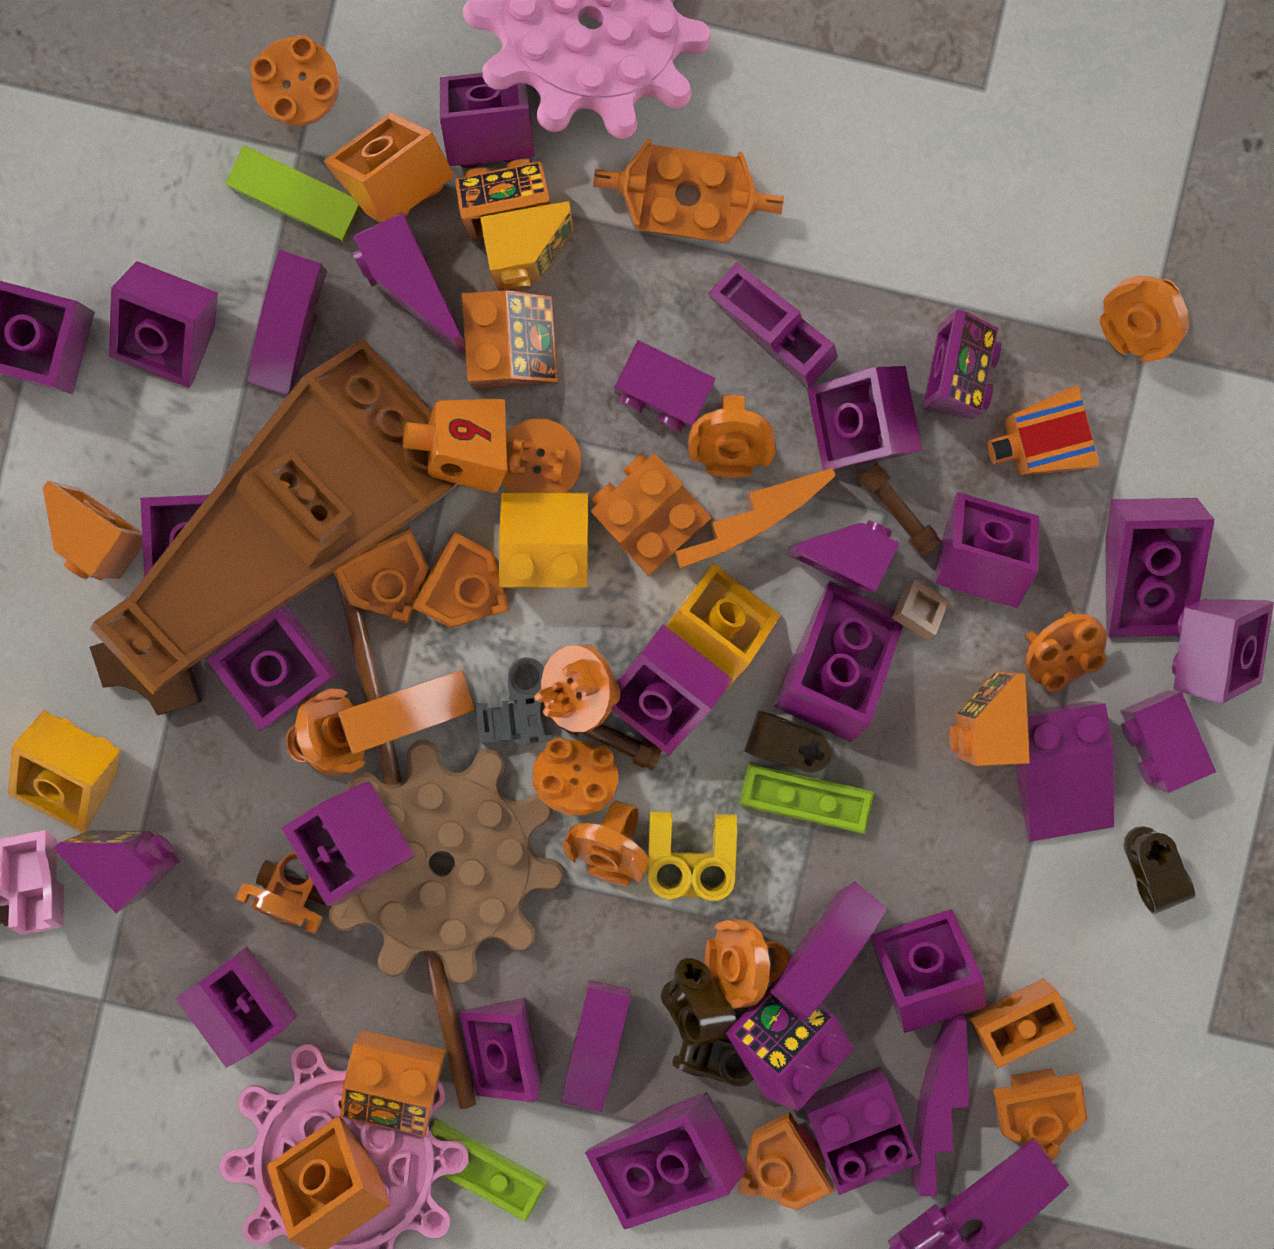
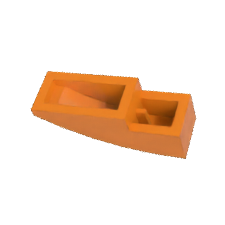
[338,670,475,754]

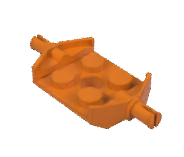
[593,139,784,244]

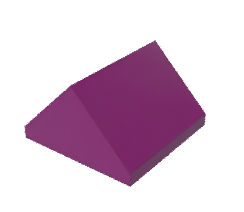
[460,998,542,1102]

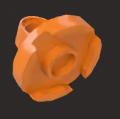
[1100,275,1189,362]
[688,394,776,478]
[286,688,371,777]
[563,800,649,886]
[235,853,323,935]
[704,919,790,1009]

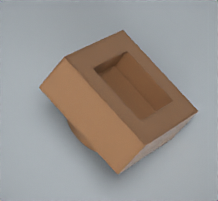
[892,579,950,640]

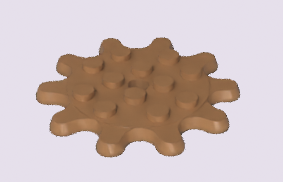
[329,740,564,984]

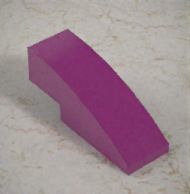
[248,249,328,396]
[708,262,838,388]
[770,881,887,1020]
[561,980,631,1112]

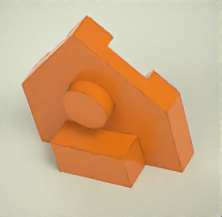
[333,527,429,624]
[412,531,510,628]
[993,1068,1087,1161]
[738,1112,835,1210]

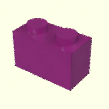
[614,340,716,432]
[1120,690,1216,793]

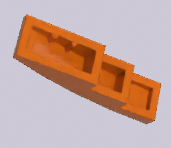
[674,468,835,569]

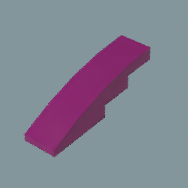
[912,1015,969,1196]

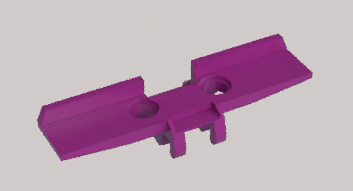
[888,1138,1069,1249]

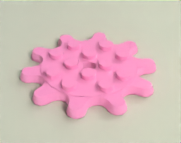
[463,0,711,139]
[219,1044,469,1249]

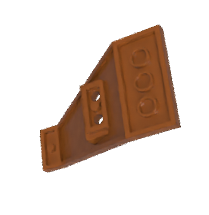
[91,338,460,695]

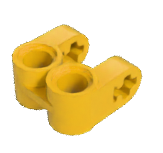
[647,811,737,901]

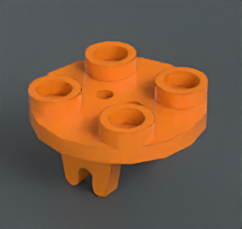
[250,35,340,127]
[502,419,581,492]
[1025,611,1107,692]
[534,644,621,732]
[532,738,619,815]

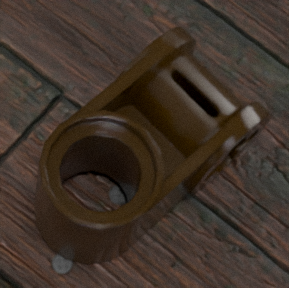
[744,710,831,773]
[1123,826,1195,914]
[661,958,736,1047]
[672,1038,754,1087]

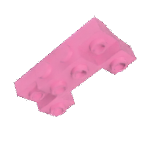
[0,830,64,935]

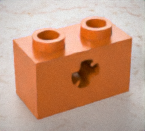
[967,978,1077,1068]

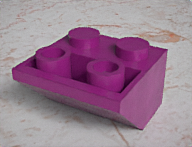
[281,781,415,906]
[175,946,297,1068]
[804,1067,920,1195]

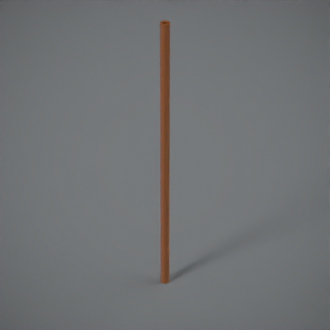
[338,583,476,1109]

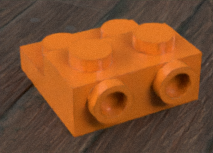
[590,452,712,576]

